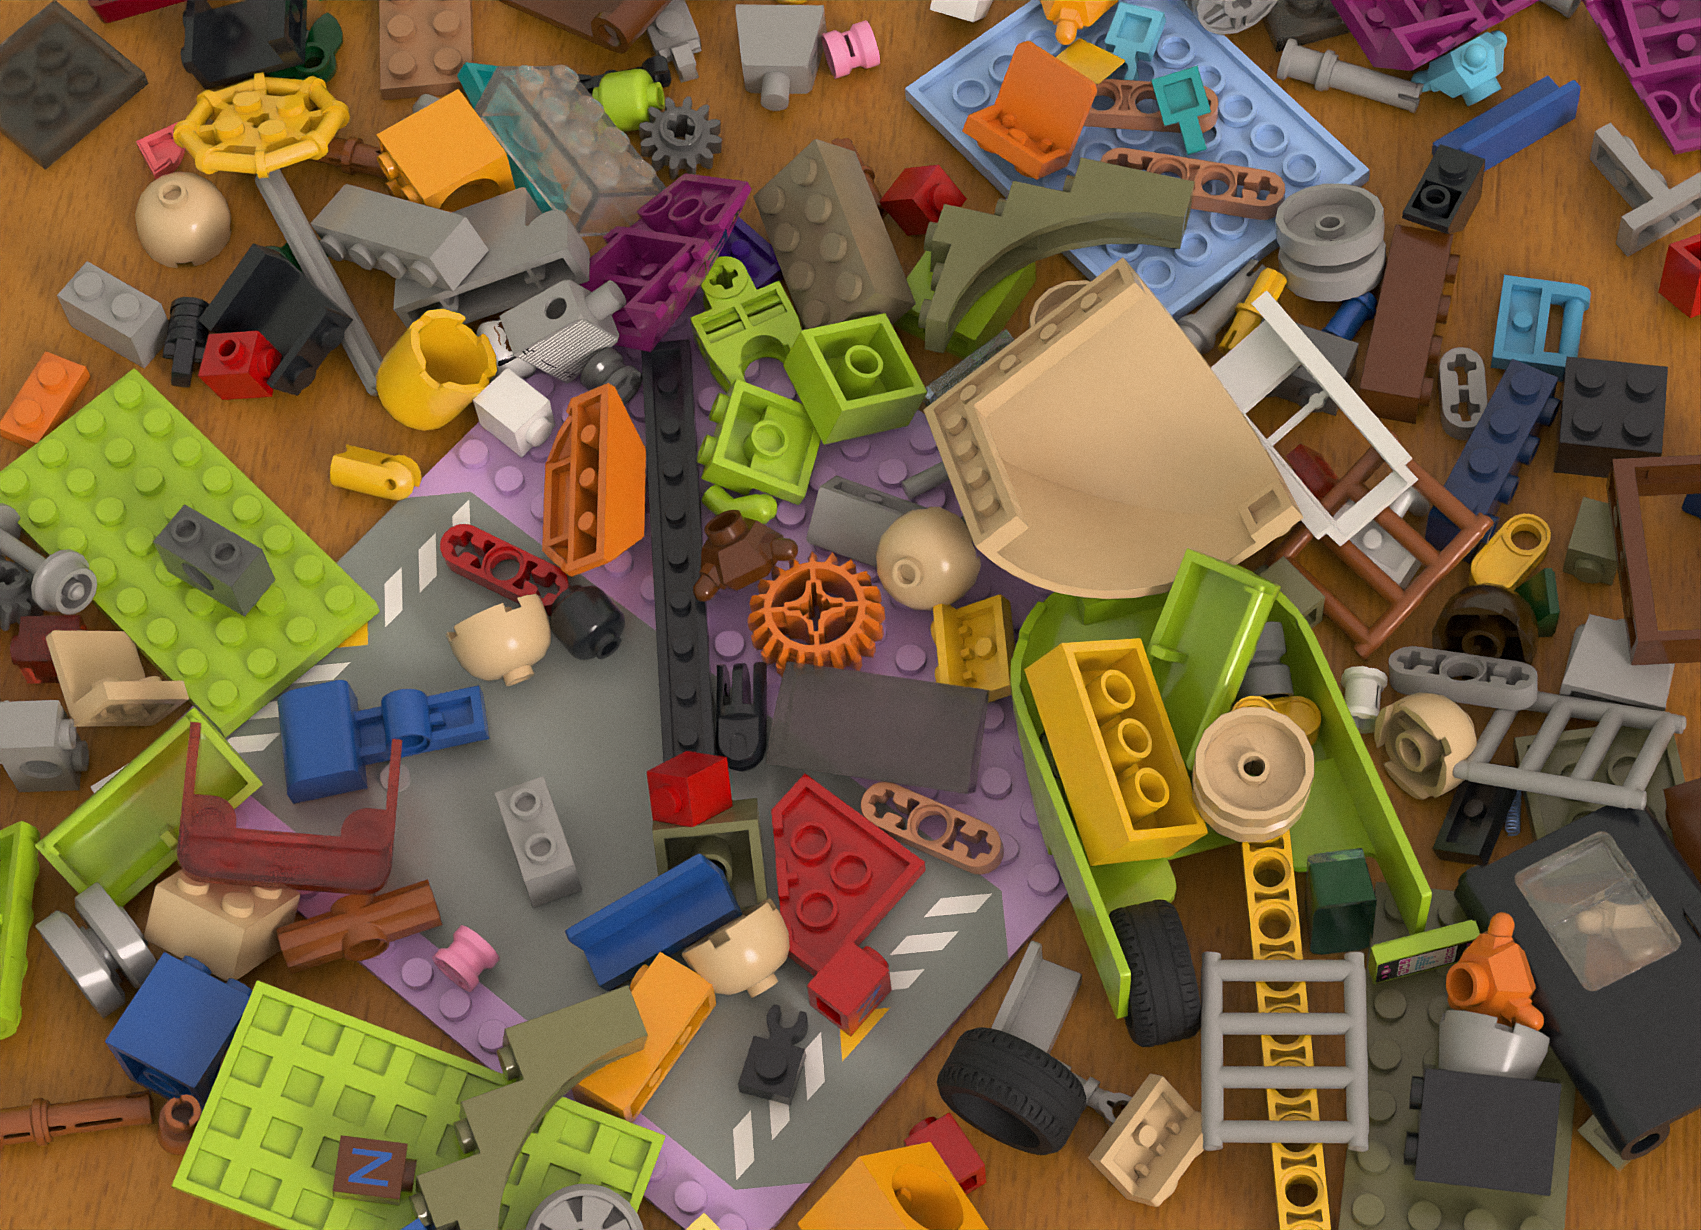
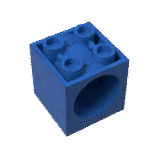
[105,952,252,1111]

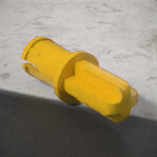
[1218,267,1287,356]

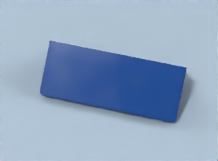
[1431,75,1581,172]
[565,854,742,992]

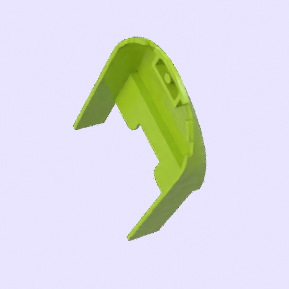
[1010,565,1432,1019]

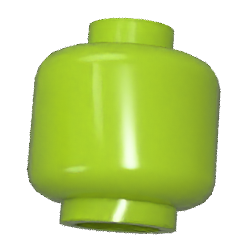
[592,69,665,133]

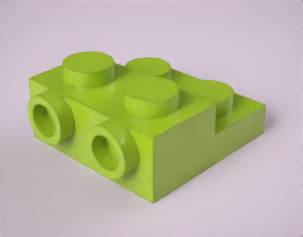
[696,379,821,505]

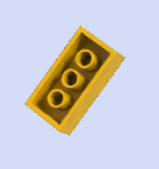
[1024,638,1208,866]

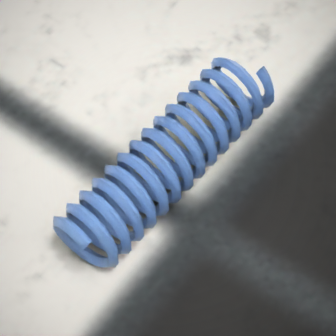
[1505,790,1521,836]

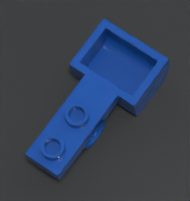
[277,680,490,804]

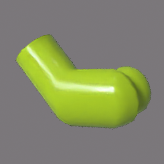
[701,484,778,525]

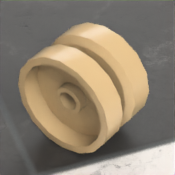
[1192,707,1314,842]

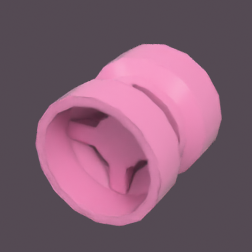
[821,20,880,79]

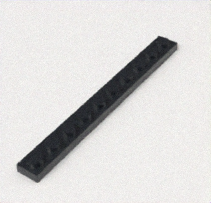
[641,339,716,762]

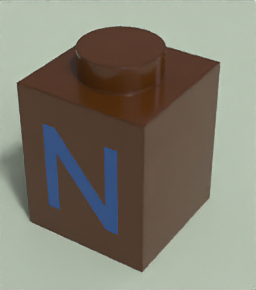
[332,1135,417,1206]

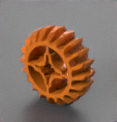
[747,551,886,686]

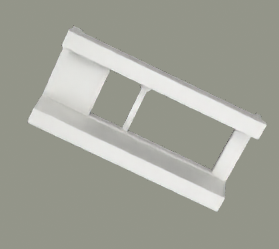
[1211,290,1418,547]

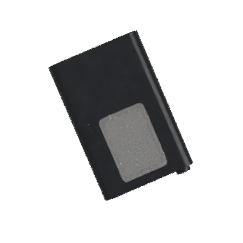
[1454,805,1701,1160]

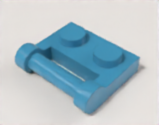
[1491,275,1591,382]

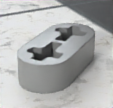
[1438,347,1488,440]

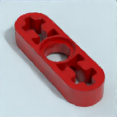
[440,524,571,616]

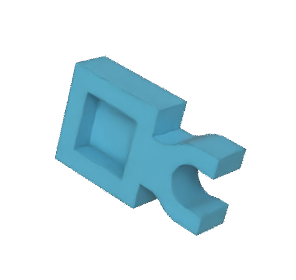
[1104,2,1166,81]

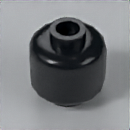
[550,585,625,660]

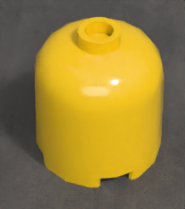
[376,309,497,431]

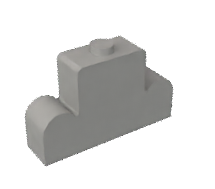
[393,187,590,329]

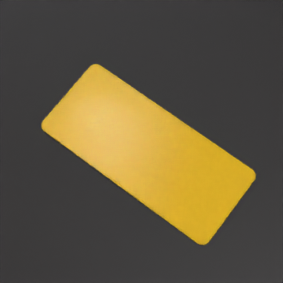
[1056,38,1125,84]

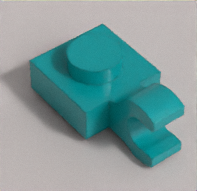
[1151,65,1211,156]

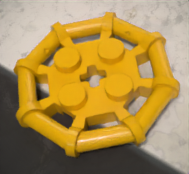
[173,72,350,179]

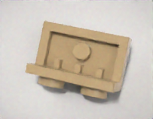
[1088,1073,1204,1207]

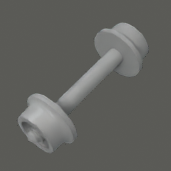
[0,503,97,615]

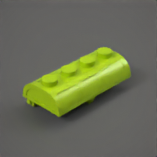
[1146,548,1281,780]
[35,707,263,907]
[0,821,40,1040]

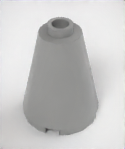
[1439,1010,1550,1080]

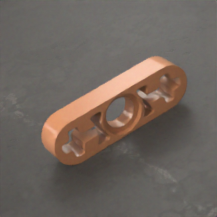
[861,782,1004,875]

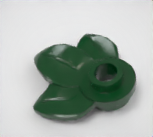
[265,13,343,83]

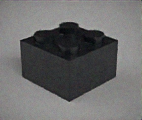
[1553,356,1668,478]

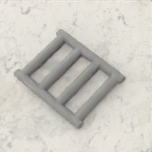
[1453,691,1687,810]
[1201,951,1369,1152]

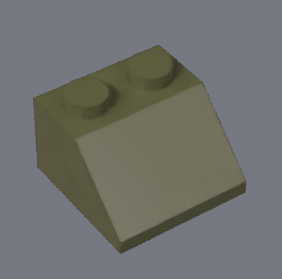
[652,798,768,915]

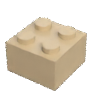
[143,850,301,981]

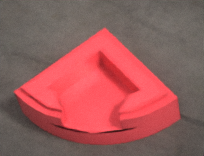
[136,122,185,180]

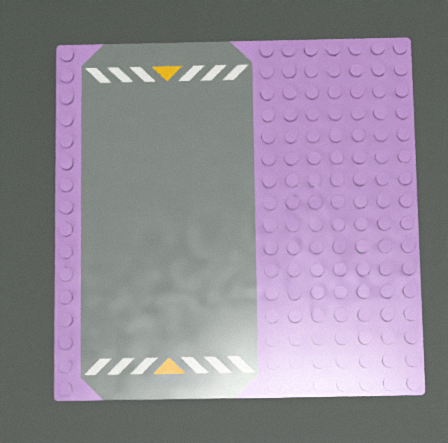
[174,286,1068,1230]

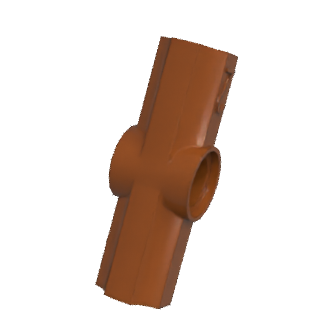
[277,879,443,975]

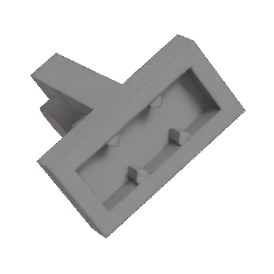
[1589,122,1701,257]

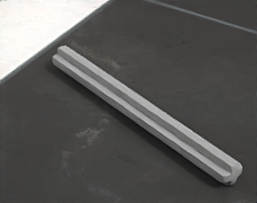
[255,169,383,397]

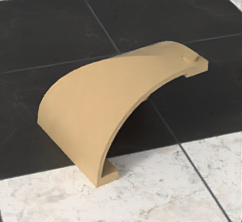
[923,258,1304,599]

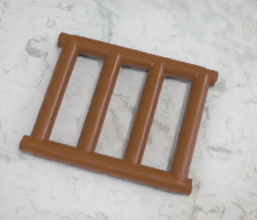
[1263,430,1494,660]

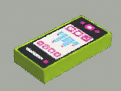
[1368,920,1480,984]

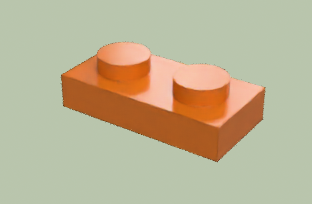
[0,351,91,448]

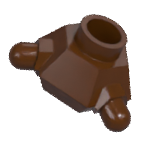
[693,510,798,602]

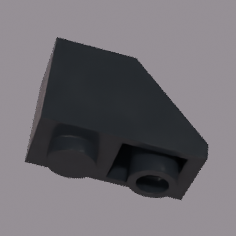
[1402,144,1486,234]

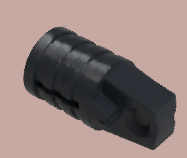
[163,297,210,388]

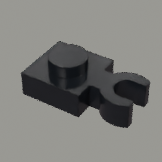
[738,1004,808,1105]

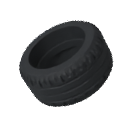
[1109,899,1201,1048]
[937,1027,1087,1155]

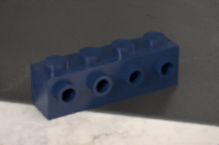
[1425,359,1561,564]

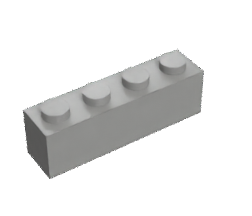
[310,184,489,292]

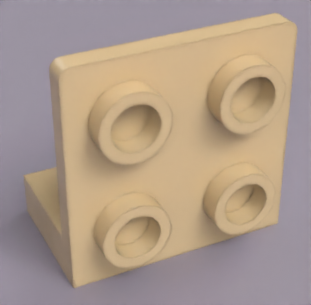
[46,630,189,727]

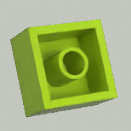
[783,313,927,445]

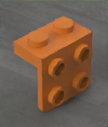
[962,41,1097,180]

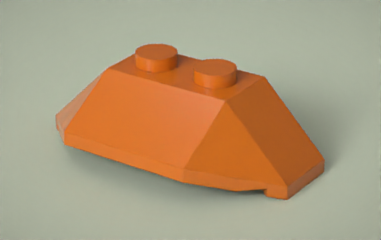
[542,383,646,577]

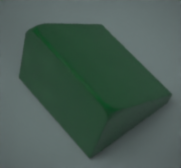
[1514,568,1560,638]

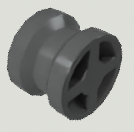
[580,348,643,405]

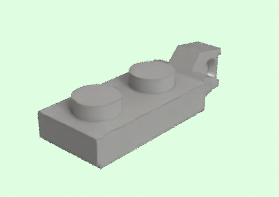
[646,0,702,83]

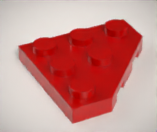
[771,773,926,977]

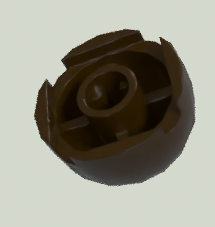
[1432,583,1539,680]

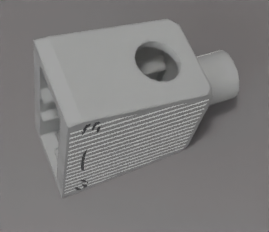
[499,280,626,384]

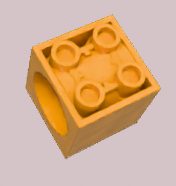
[376,89,515,212]
[797,1142,989,1230]

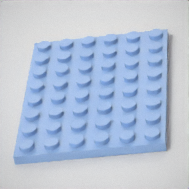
[905,0,1370,322]

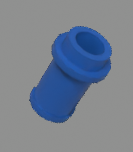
[1321,291,1378,341]

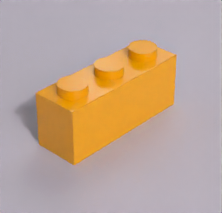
[572,952,716,1123]

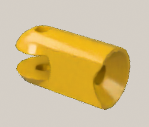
[330,445,422,500]

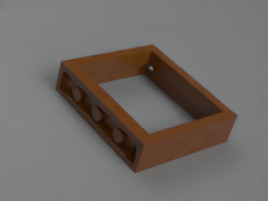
[1606,455,1701,665]

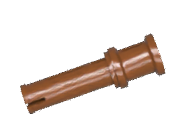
[0,1090,155,1151]

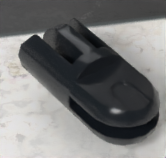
[716,662,767,772]

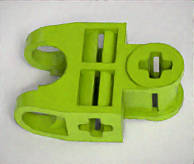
[690,256,802,393]

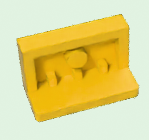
[930,594,1015,710]

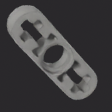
[1389,646,1538,711]

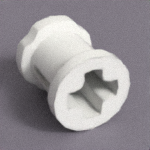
[1341,666,1388,733]

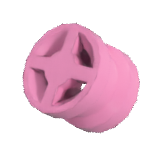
[432,925,500,992]

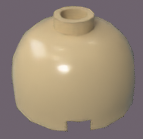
[135,172,232,268]
[876,507,981,611]
[446,594,551,686]
[1374,692,1477,800]
[681,898,790,998]

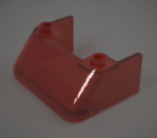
[177,722,402,895]

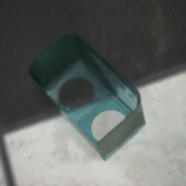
[1304,848,1377,955]

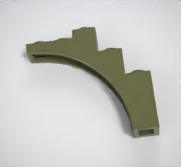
[918,157,1195,354]

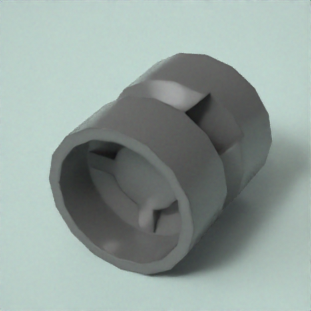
[1233,621,1294,706]

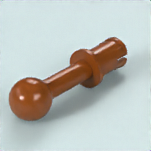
[157,1094,202,1155]

